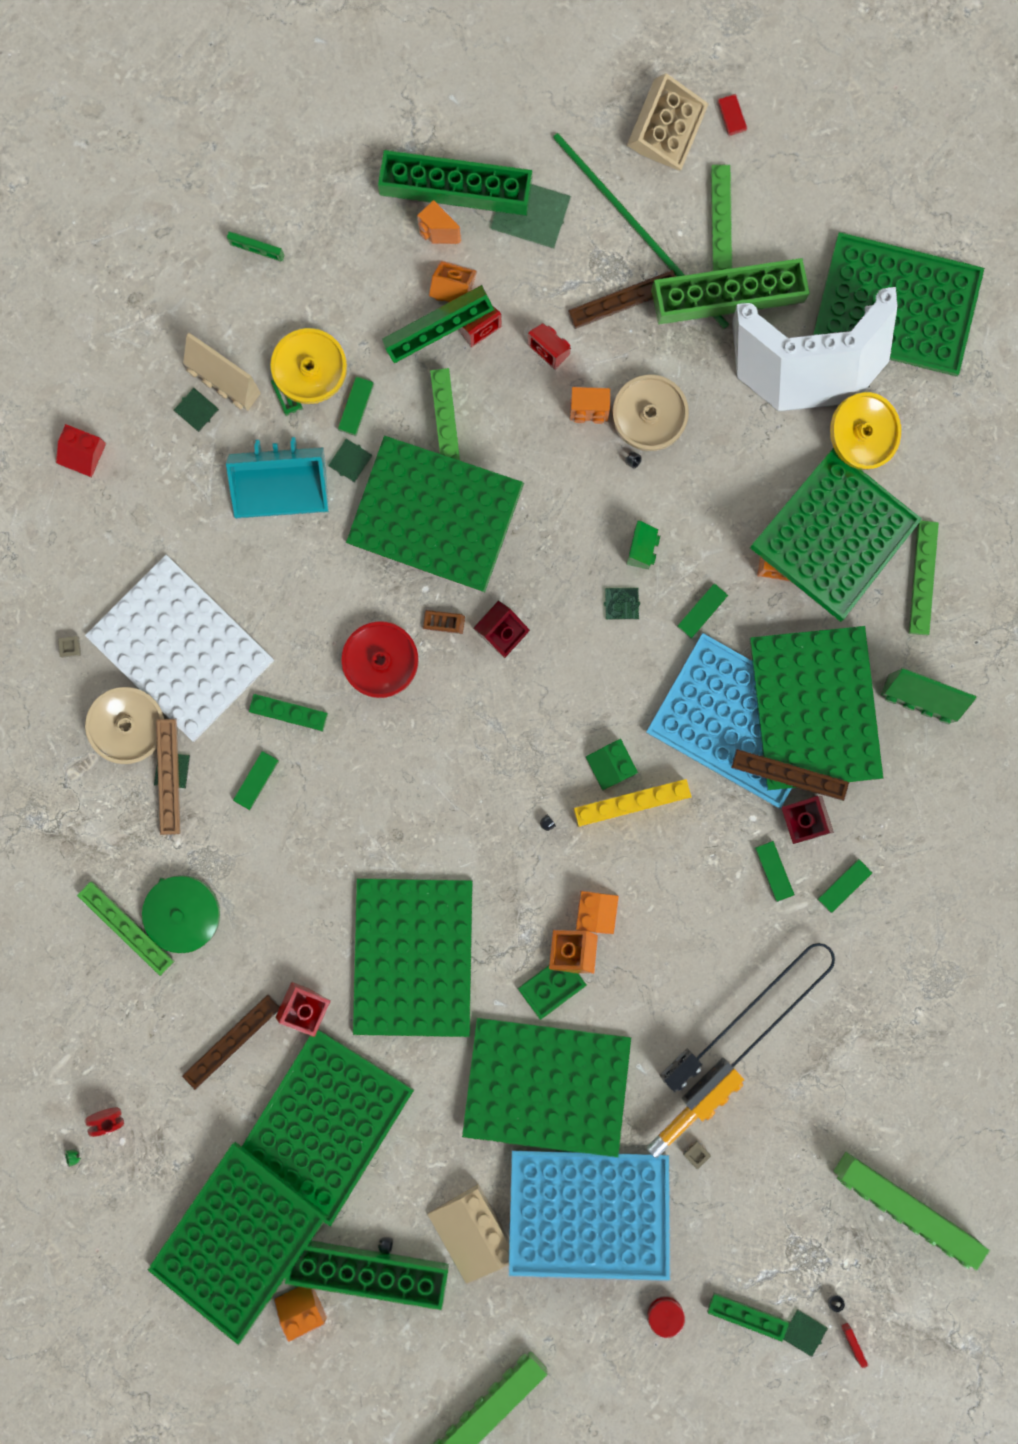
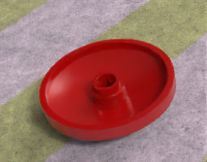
[341,621,419,698]

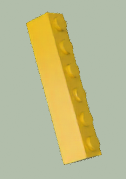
[573,779,692,827]

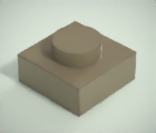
[58,636,81,658]
[683,1140,711,1170]

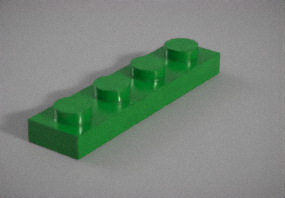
[249,694,328,732]
[707,1292,789,1342]

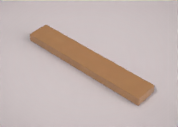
[156,719,181,835]

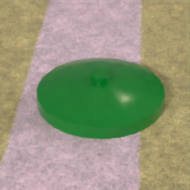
[142,875,220,953]

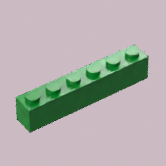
[382,285,494,364]

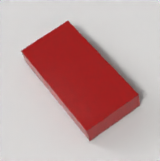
[718,94,747,136]
[841,1322,869,1369]

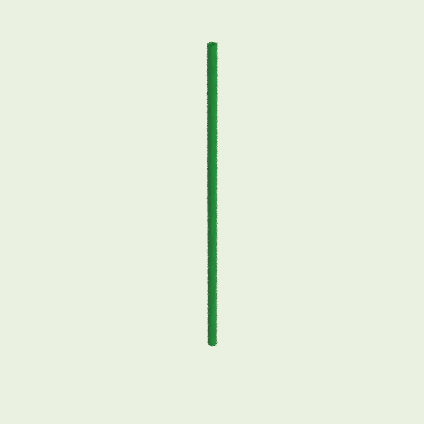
[553,133,730,329]

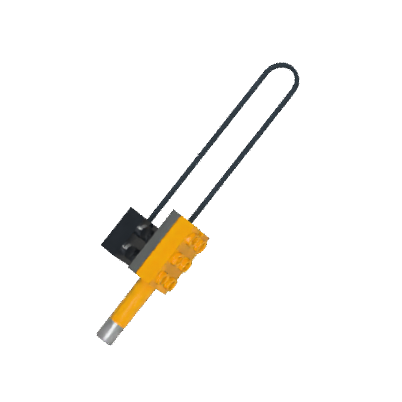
[646,943,835,1158]

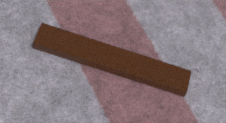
[568,270,675,329]
[731,749,849,801]
[182,994,280,1090]

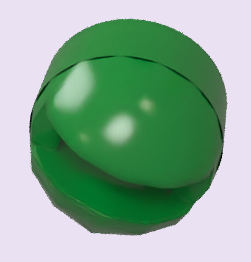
[65,1149,81,1167]

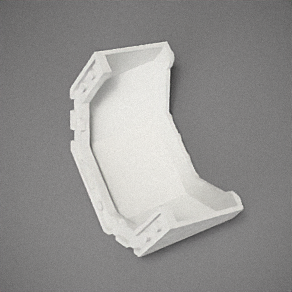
[732,287,897,411]

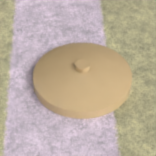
[612,375,689,451]
[85,687,164,764]

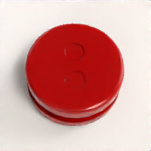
[85,1107,125,1137]
[647,1296,685,1338]

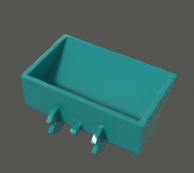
[226,437,329,519]

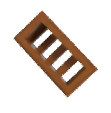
[423,610,465,634]

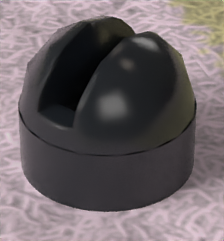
[625,452,642,469]
[540,814,556,831]
[378,1237,393,1254]
[828,1295,845,1312]

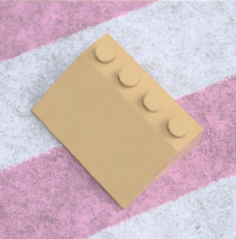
[627,73,708,171]
[183,333,261,411]
[427,1184,510,1284]

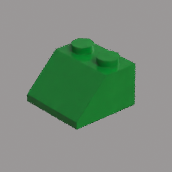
[627,521,661,570]
[585,738,638,791]

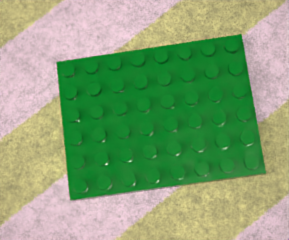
[812,232,985,377]
[346,435,524,593]
[750,447,922,622]
[749,626,884,791]
[353,878,473,1037]
[462,1018,632,1157]
[242,1029,414,1227]
[147,1142,328,1345]

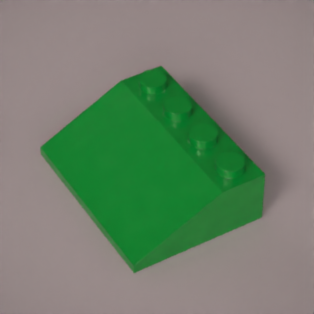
[880,668,977,725]

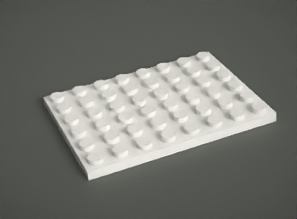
[85,555,275,742]

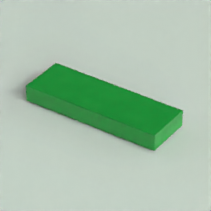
[227,231,285,262]
[338,376,374,436]
[677,583,729,639]
[233,751,279,810]
[755,841,795,902]
[817,859,873,913]

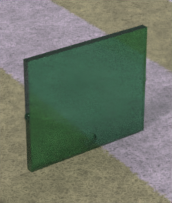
[491,184,571,249]

